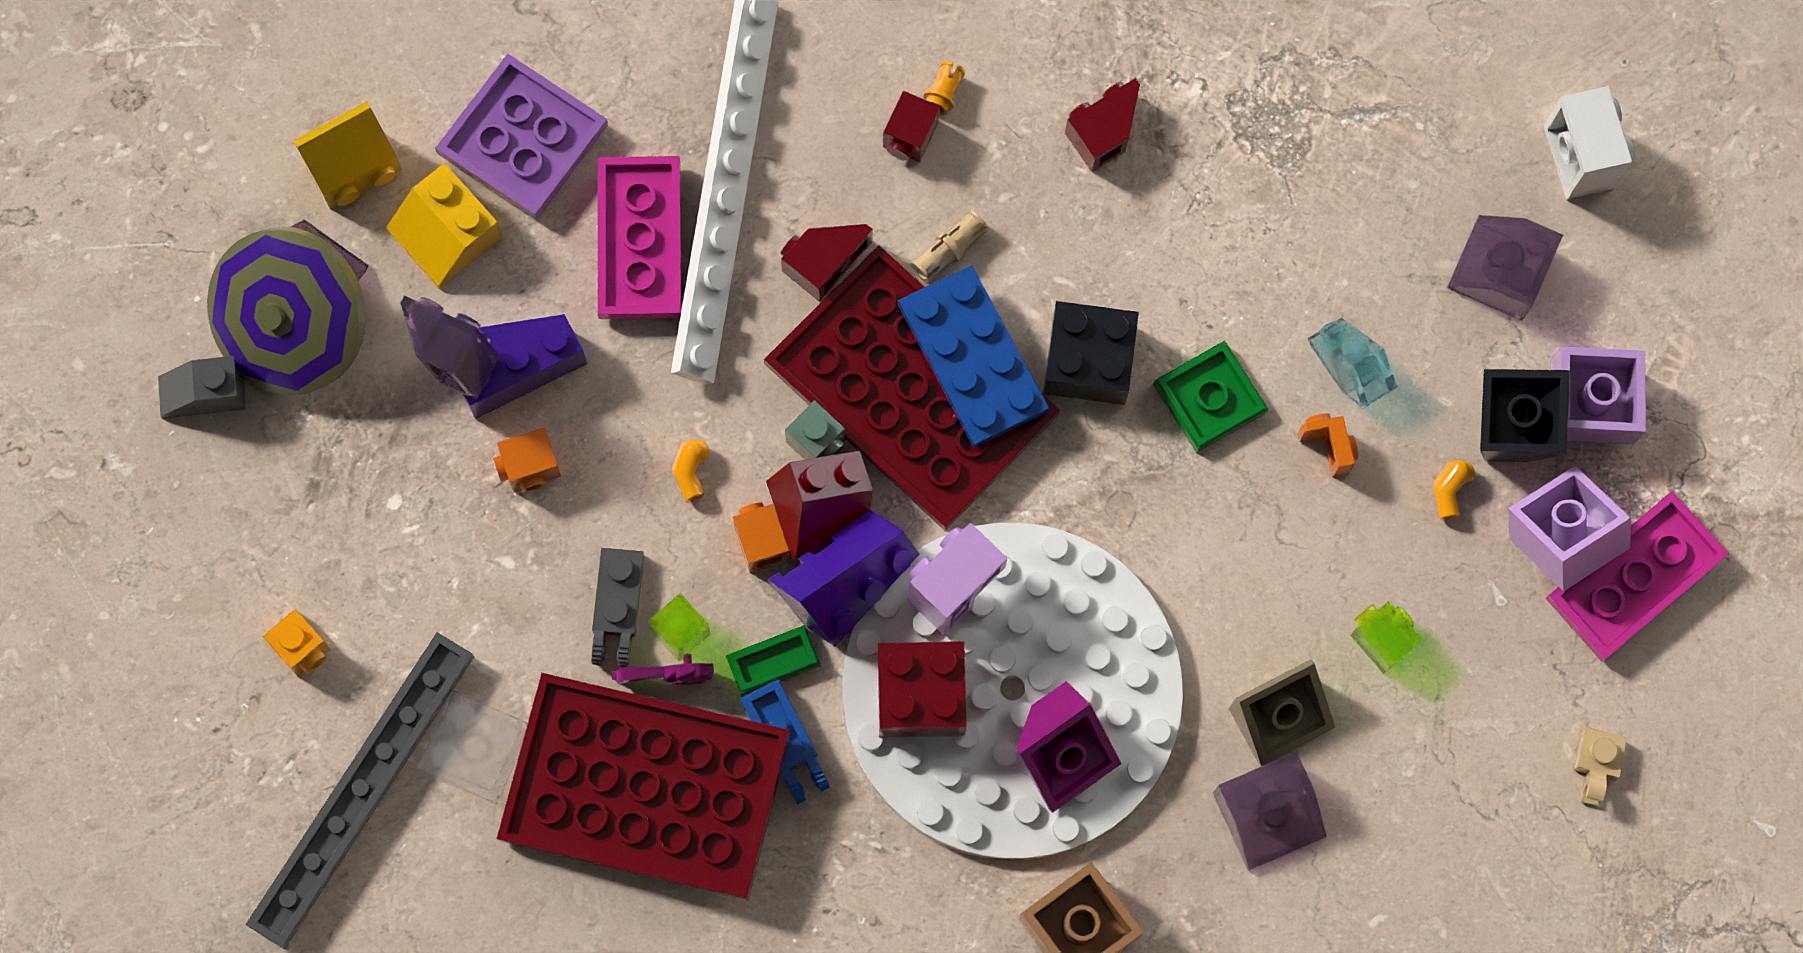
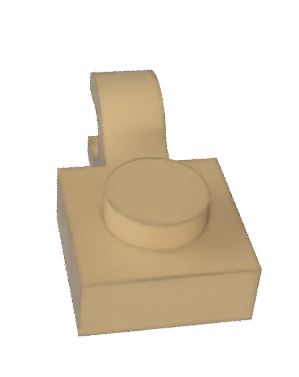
[1574,727,1627,806]

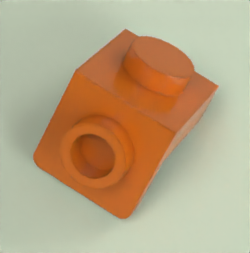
[1297,413,1359,477]

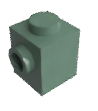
[785,400,845,460]

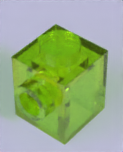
[1350,601,1422,674]

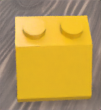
[293,101,402,209]
[386,163,503,289]

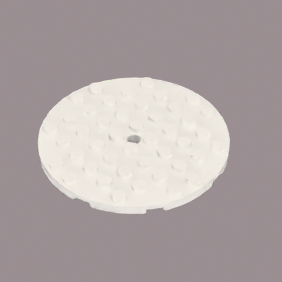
[842,522,1183,860]

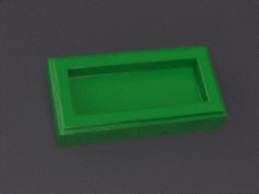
[726,625,821,697]

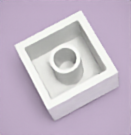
[1544,86,1634,200]

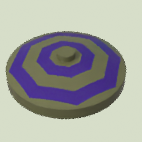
[207,227,366,396]

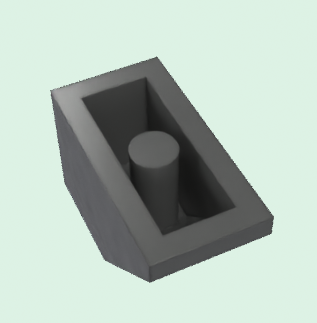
[158,356,246,419]

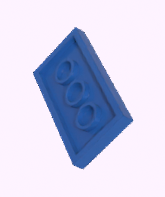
[898,265,1049,448]

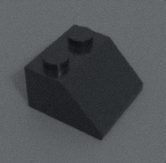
[1480,369,1570,462]

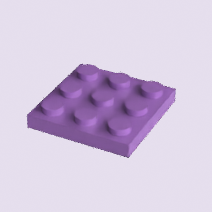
[435,54,608,220]

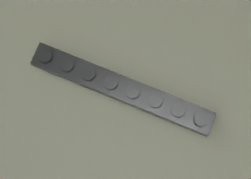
[245,632,474,949]

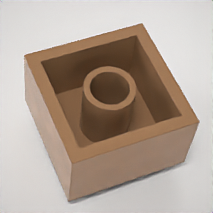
[1019,862,1144,953]

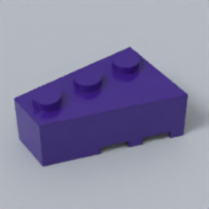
[433,314,587,419]
[768,510,920,647]

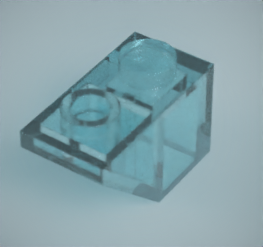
[1308,318,1398,409]

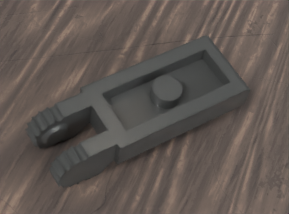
[591,547,644,667]

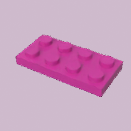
[598,156,682,319]
[1545,491,1729,662]

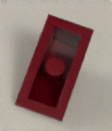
[781,224,873,302]

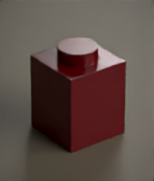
[883,90,941,162]

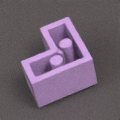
[908,522,1008,635]

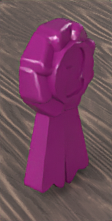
[612,654,714,685]

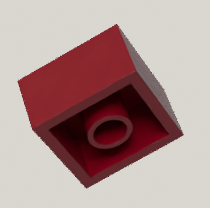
[877,641,967,737]

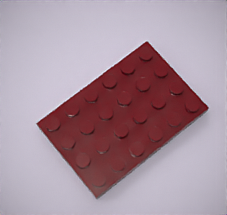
[764,245,1060,531]
[497,672,791,901]

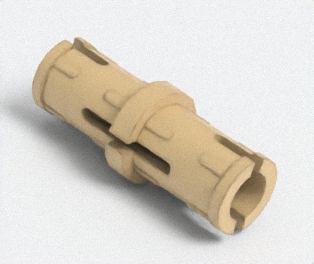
[911,210,989,283]

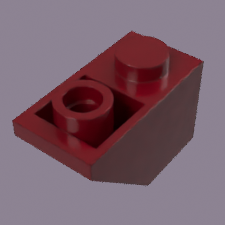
[1065,78,1140,172]

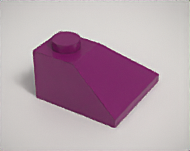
[1016,681,1122,813]

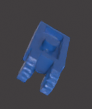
[740,679,830,804]

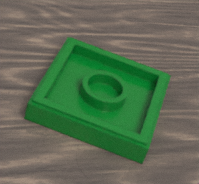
[1153,340,1269,453]

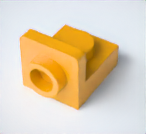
[262,609,330,677]

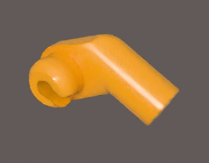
[672,439,710,503]
[1433,459,1475,520]

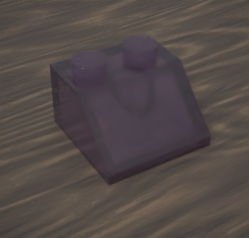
[1447,215,1563,321]
[1213,751,1327,871]

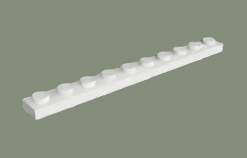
[671,0,778,385]

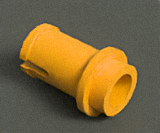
[924,60,966,115]

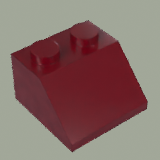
[766,451,873,559]

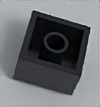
[1043,301,1139,405]

